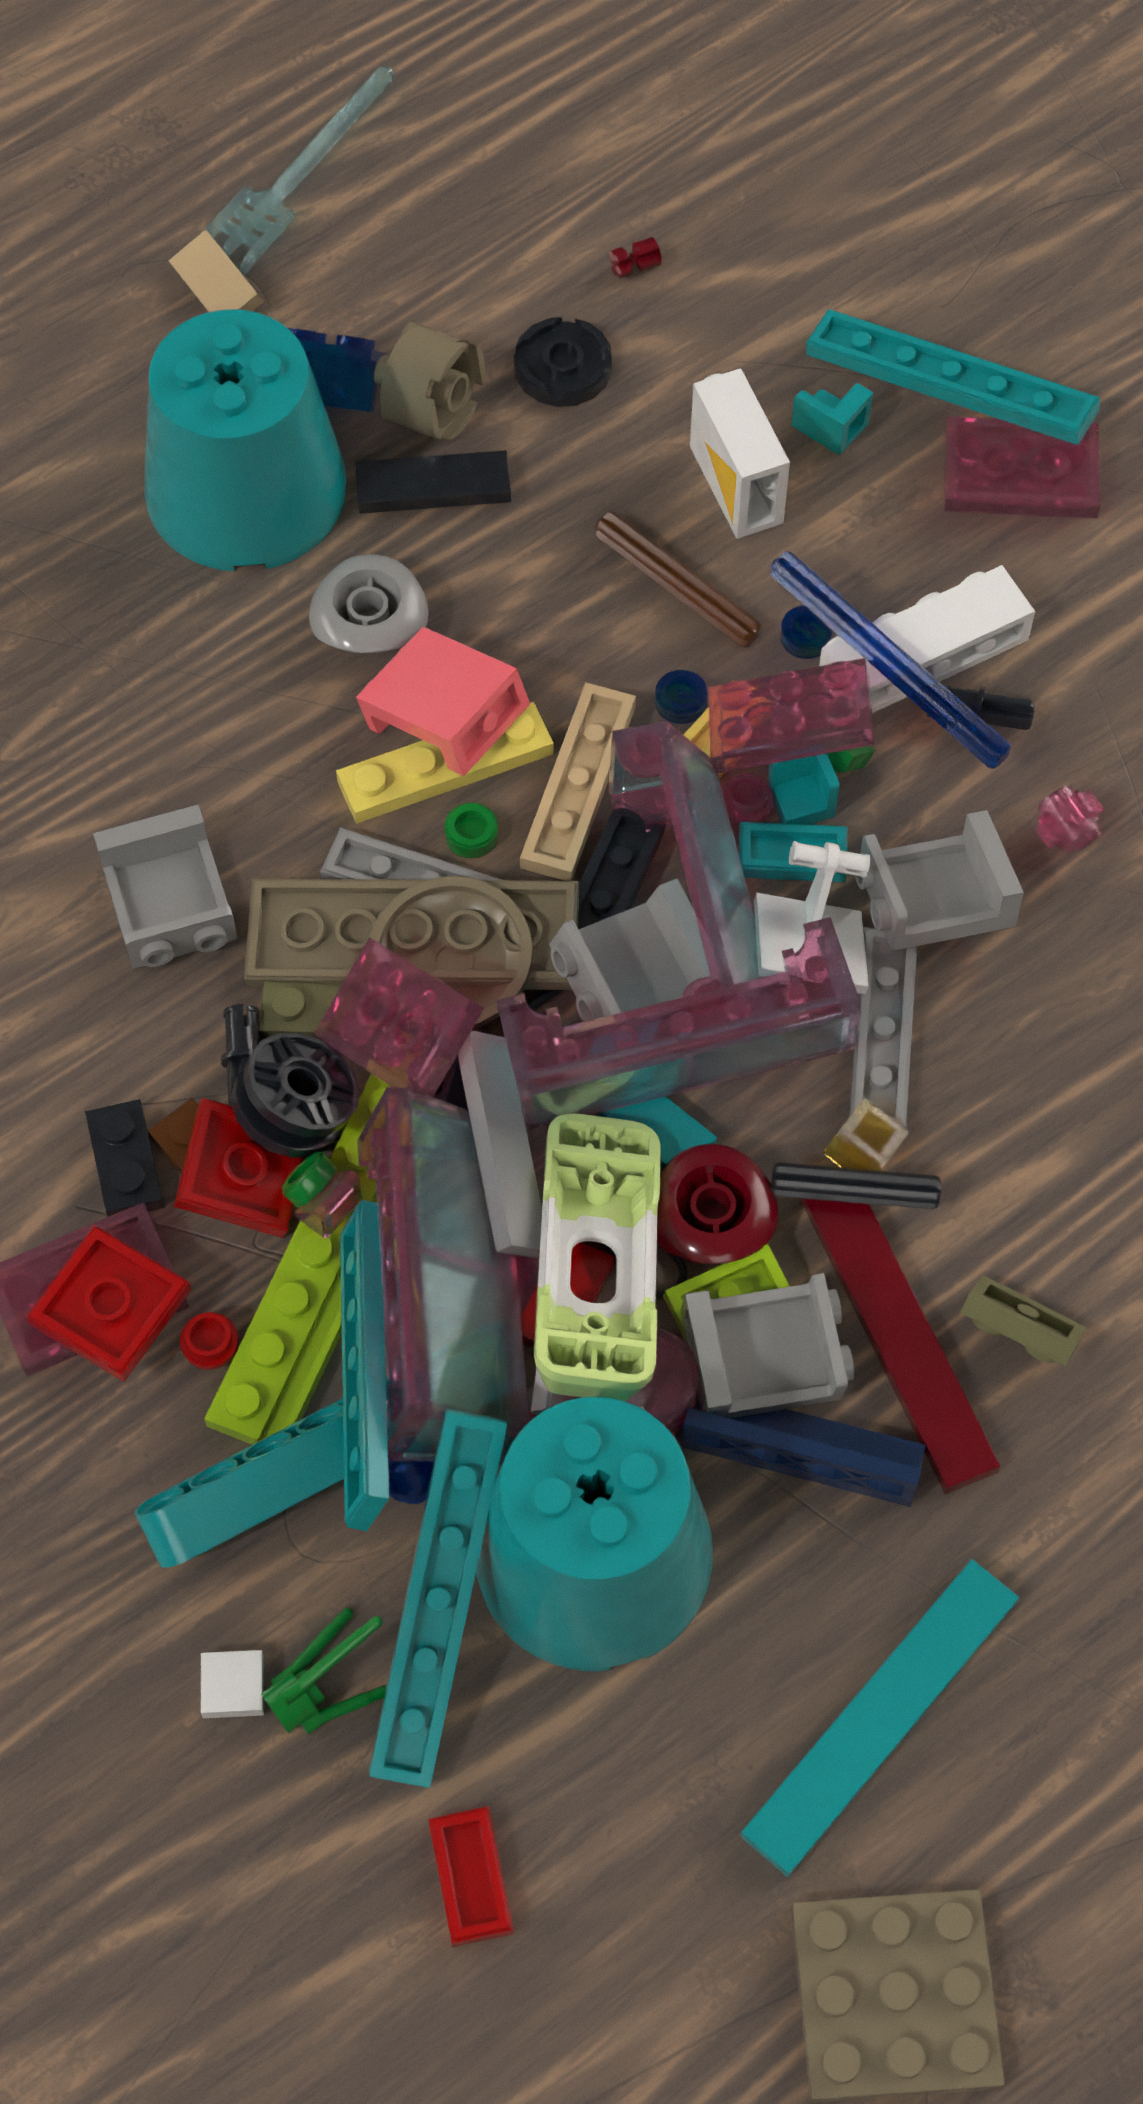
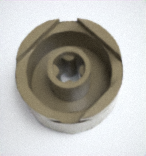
[374,322,485,440]

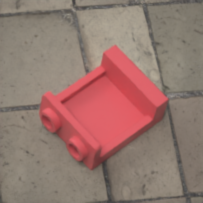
[356,627,530,776]

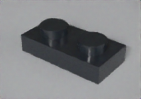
[85,1099,164,1221]

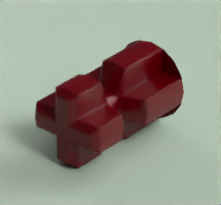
[609,237,662,278]

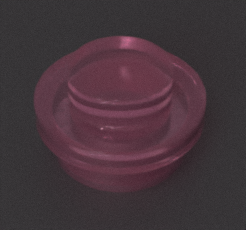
[720,773,773,825]

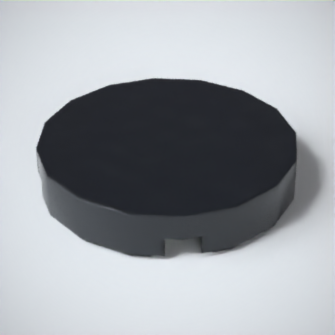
[514,317,612,407]

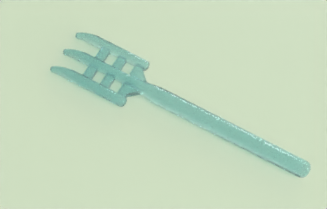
[204,65,394,276]

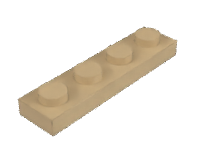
[520,682,636,881]

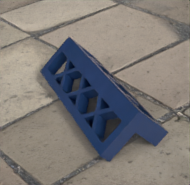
[681,1391,926,1507]

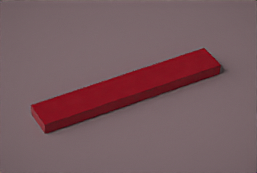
[799,1166,1001,1494]

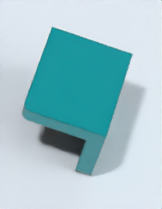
[791,383,873,456]
[767,740,840,825]

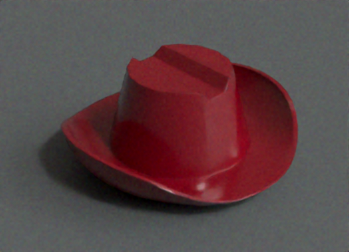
[657,1144,779,1264]

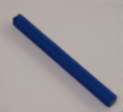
[770,551,1011,769]

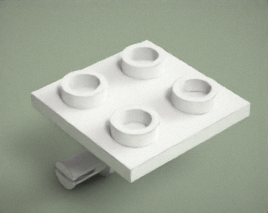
[754,841,870,994]

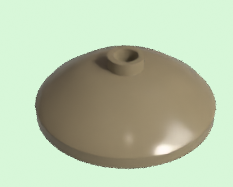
[367,876,533,1031]

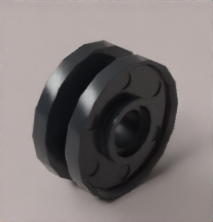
[231,1033,360,1158]

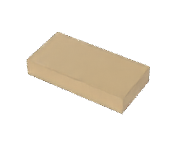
[169,230,264,312]

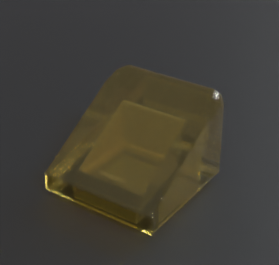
[824,1097,909,1171]

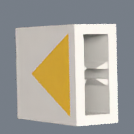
[690,368,790,539]

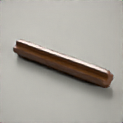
[595,511,761,647]

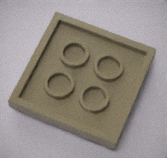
[791,1889,1005,2103]

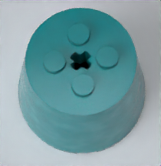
[144,309,347,571]
[476,1397,713,1671]

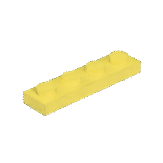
[336,702,554,824]

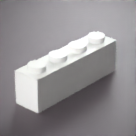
[818,565,1035,724]

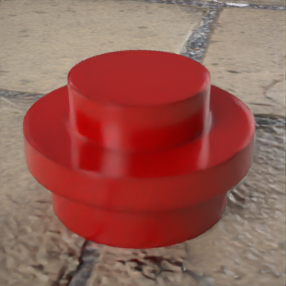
[180,1312,239,1370]

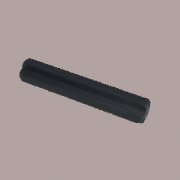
[771,1162,941,1209]

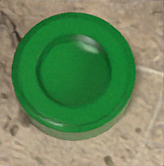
[444,803,498,859]
[282,1152,337,1208]

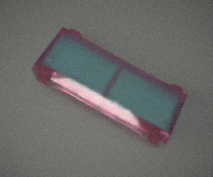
[608,721,791,1084]
[496,917,861,1130]
[357,1087,536,1465]

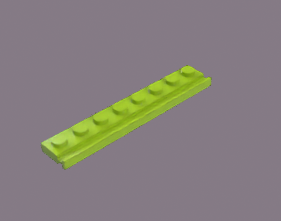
[204,1028,440,1445]

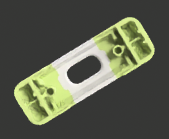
[534,1113,661,1401]

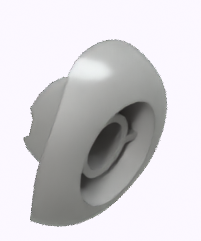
[309,554,428,653]

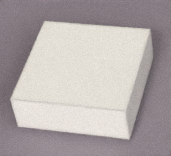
[201,1650,264,1718]

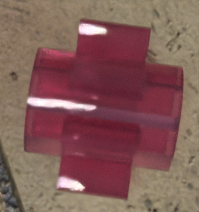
[1035,786,1104,853]

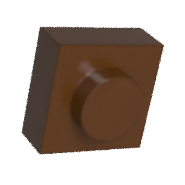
[147,1098,198,1174]

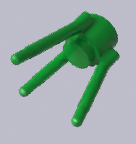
[261,1607,387,1735]

